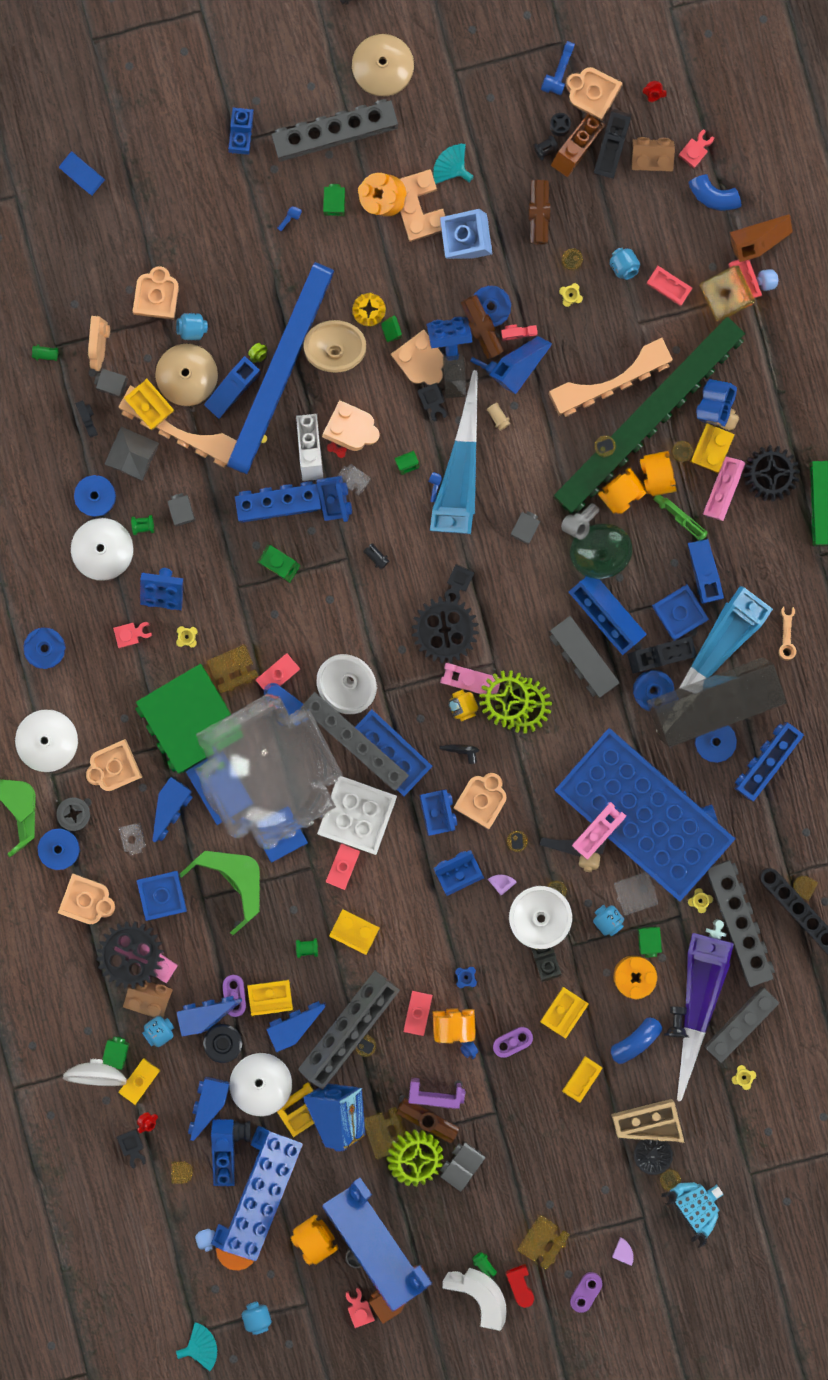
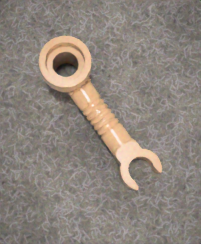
[779,607,796,661]

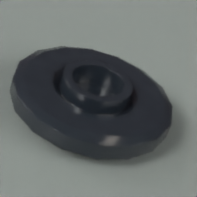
[203,1024,242,1063]
[634,1139,673,1175]

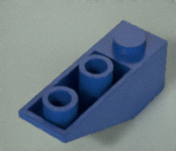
[490,336,552,394]
[204,356,261,419]
[688,539,724,604]
[152,777,193,843]
[177,996,242,1036]
[266,1001,326,1052]
[188,1077,230,1141]
[211,1119,235,1186]

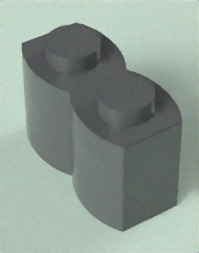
[440,1141,485,1192]

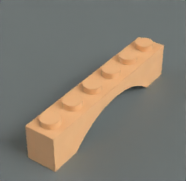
[549,338,673,417]
[119,385,237,468]

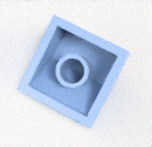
[440,209,492,259]

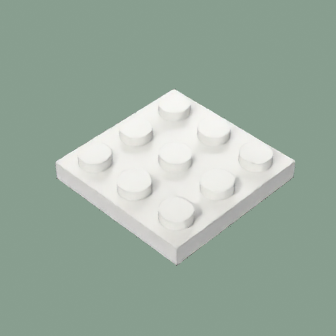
[317,775,397,855]

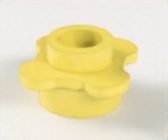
[559,283,583,307]
[176,626,198,648]
[688,888,713,913]
[732,1065,756,1090]

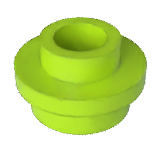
[248,343,268,363]

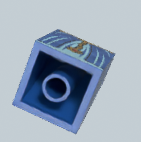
[304,1083,365,1151]

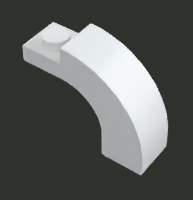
[443,1268,506,1331]

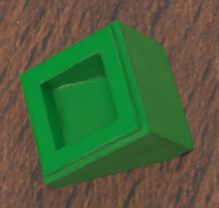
[381,315,402,342]

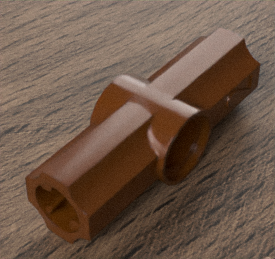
[529,180,550,245]
[461,294,504,359]
[396,1097,459,1144]

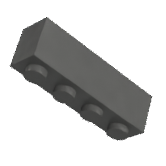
[549,616,620,698]
[704,987,779,1063]

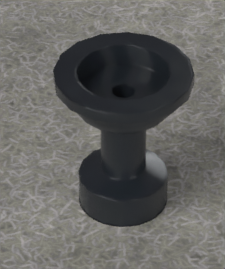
[664,1006,689,1038]

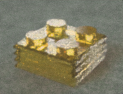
[700,266,756,321]

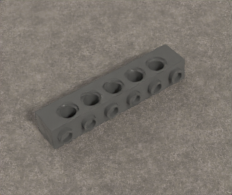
[272,99,398,162]
[301,692,409,791]
[706,860,775,987]
[298,970,400,1090]

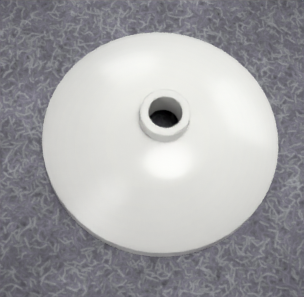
[71,518,133,581]
[317,654,377,714]
[15,710,78,772]
[509,886,572,949]
[229,1053,292,1116]
[63,1059,127,1086]

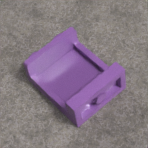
[409,1077,465,1109]

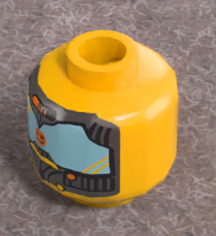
[448,689,478,721]

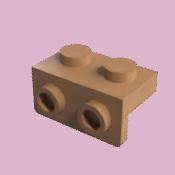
[631,137,675,171]
[123,980,173,1018]

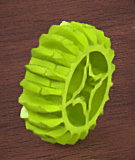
[479,671,536,727]
[495,677,552,733]
[387,1129,444,1187]

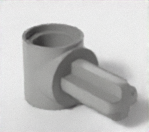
[561,503,599,539]

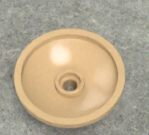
[352,34,414,97]
[304,320,366,372]
[156,344,218,406]

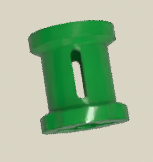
[131,515,154,535]
[296,938,318,958]

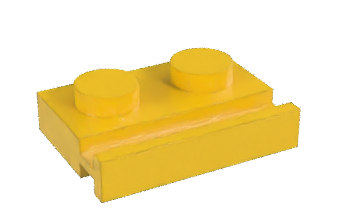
[124,378,174,430]
[690,423,735,473]
[329,909,380,955]
[248,980,293,1016]
[540,987,589,1039]

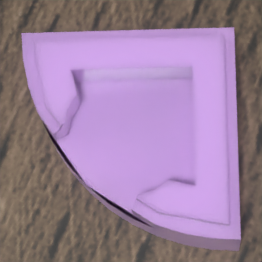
[488,875,517,895]
[612,1237,633,1266]

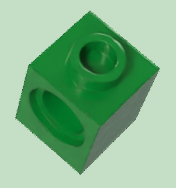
[323,184,345,216]
[638,926,662,958]
[102,1036,130,1070]

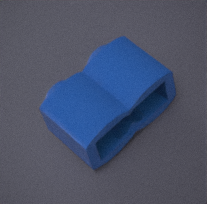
[696,379,737,427]

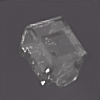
[338,464,371,497]
[118,823,146,855]

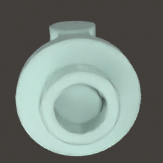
[706,919,727,940]

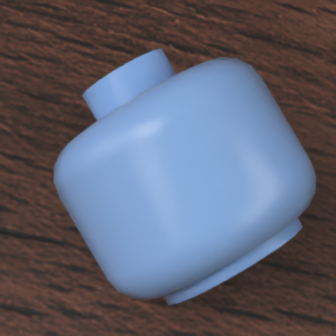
[756,269,778,291]
[195,1229,215,1252]

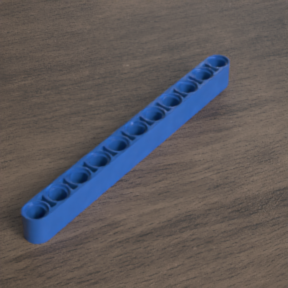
[227,262,334,474]

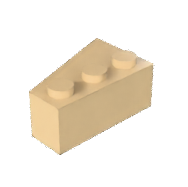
[611,1099,685,1143]

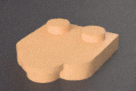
[566,68,622,121]
[133,267,179,320]
[88,316,110,371]
[391,330,445,385]
[322,400,380,451]
[86,739,142,791]
[453,773,506,830]
[58,873,115,924]

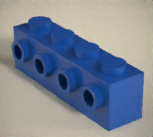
[235,481,321,523]
[569,571,647,655]
[734,722,804,802]

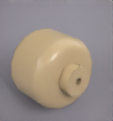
[720,409,739,430]
[579,852,600,872]

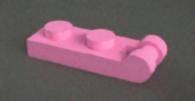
[440,663,500,694]
[572,802,626,860]

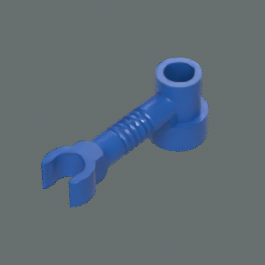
[541,41,575,95]

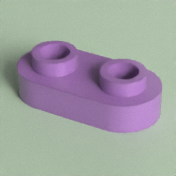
[223,974,246,1017]
[493,1027,533,1058]
[570,1272,602,1313]

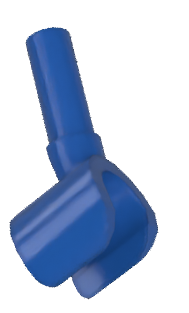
[277,206,302,231]
[470,357,497,375]
[428,472,442,502]

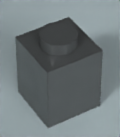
[94,368,128,399]
[167,493,196,527]
[510,511,540,545]

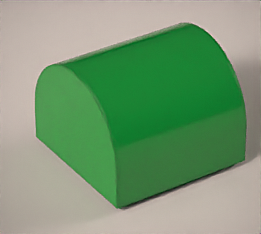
[394,450,420,475]

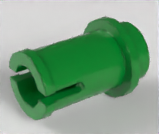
[32,344,58,361]
[472,1252,497,1278]

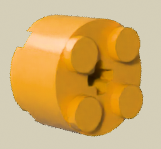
[358,173,407,216]
[640,451,677,496]
[598,468,646,514]
[614,956,657,999]
[433,1008,476,1043]
[291,1215,338,1265]

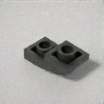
[531,947,562,982]

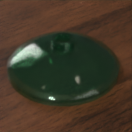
[570,524,633,579]

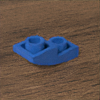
[229,108,253,155]
[59,151,105,195]

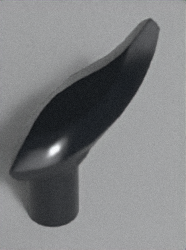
[439,744,479,764]

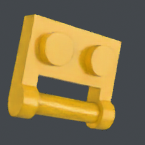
[277,1082,314,1137]

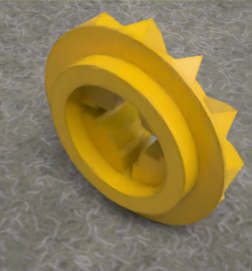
[352,293,386,326]

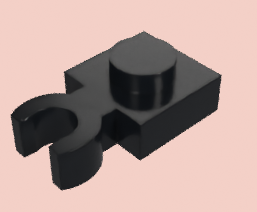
[417,382,448,422]
[75,400,98,438]
[444,564,475,601]
[117,1128,146,1169]

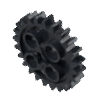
[412,596,479,663]
[96,921,165,989]

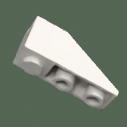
[296,414,323,481]

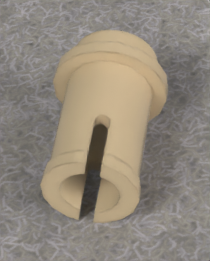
[486,403,510,430]

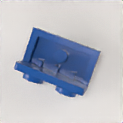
[316,476,352,522]
[419,789,457,836]
[433,850,484,896]

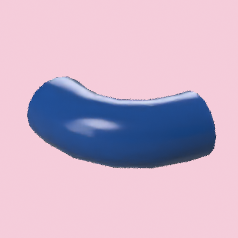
[688,174,741,211]
[611,1017,662,1064]

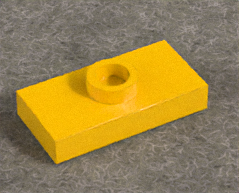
[562,1056,603,1103]
[118,1058,160,1105]

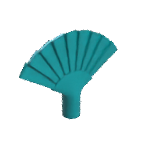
[433,144,474,184]
[176,1322,217,1371]

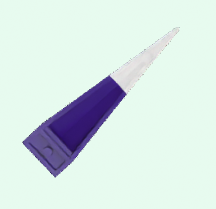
[677,933,734,1101]

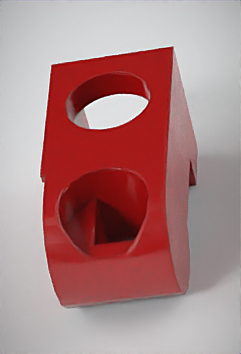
[506,1264,534,1308]

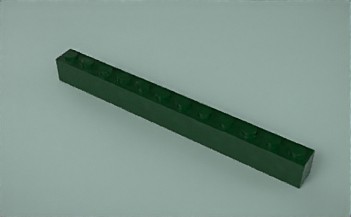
[553,316,745,514]

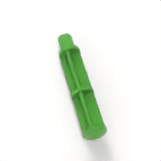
[653,495,707,541]

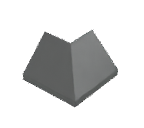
[105,427,159,481]

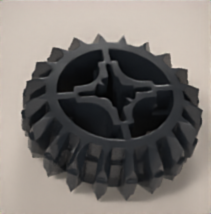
[743,445,800,502]

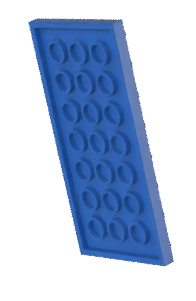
[554,728,736,901]

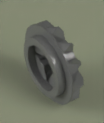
[57,797,90,831]

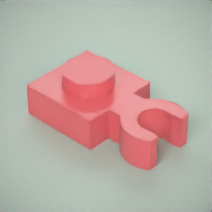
[678,130,714,169]
[501,325,538,341]
[113,622,152,648]
[346,1287,375,1328]

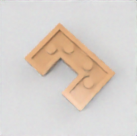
[400,169,445,242]

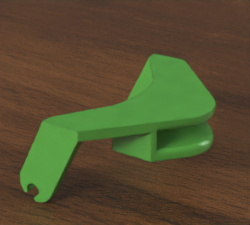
[0,780,36,857]
[179,851,260,936]

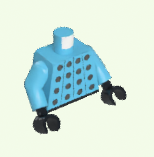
[661,1182,724,1248]

